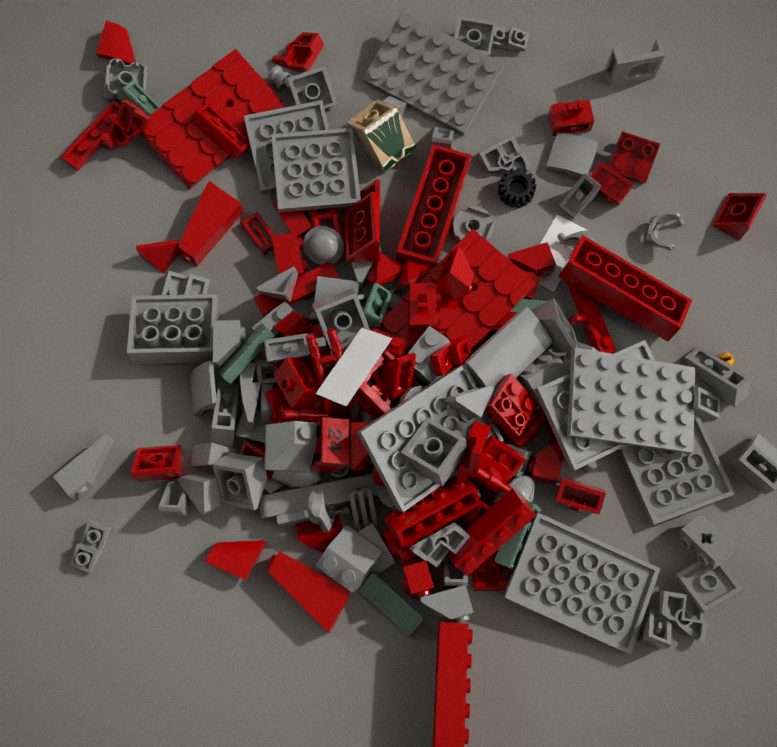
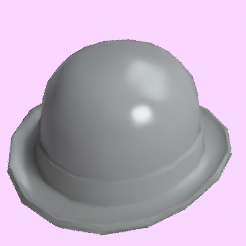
[303,226,344,265]

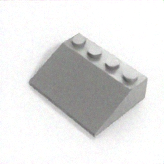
[127,294,218,364]

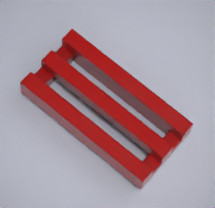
[240,212,275,255]

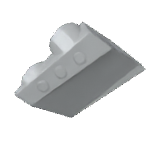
[103,58,147,100]

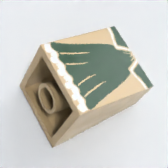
[346,100,416,170]

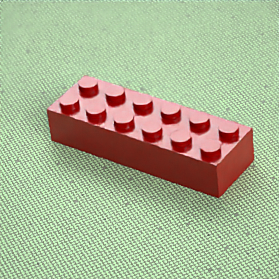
[396,144,472,265]
[558,235,693,342]
[432,622,473,747]

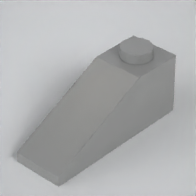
[684,346,751,407]
[211,379,240,447]
[53,433,114,500]

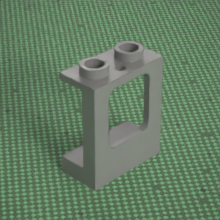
[605,39,665,86]

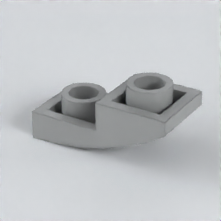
[492,27,529,51]
[70,521,111,573]

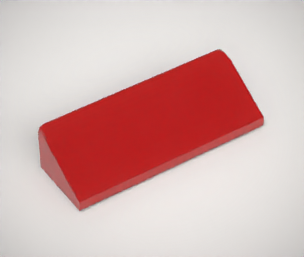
[192,103,250,160]

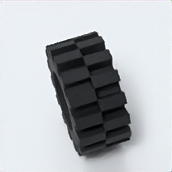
[498,168,536,208]

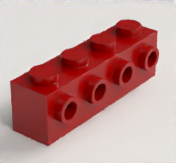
[385,478,481,548]
[448,488,536,576]

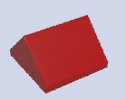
[712,193,767,241]
[130,445,182,482]

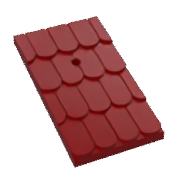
[139,49,287,190]
[377,229,536,352]

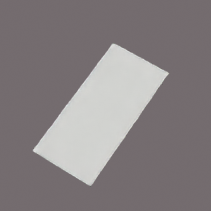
[539,215,589,292]
[316,328,392,406]

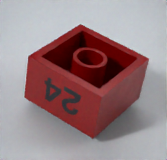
[310,417,351,473]

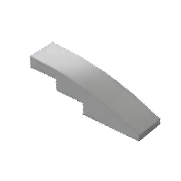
[240,342,261,432]

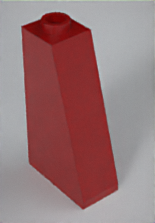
[178,181,244,266]
[267,551,351,633]

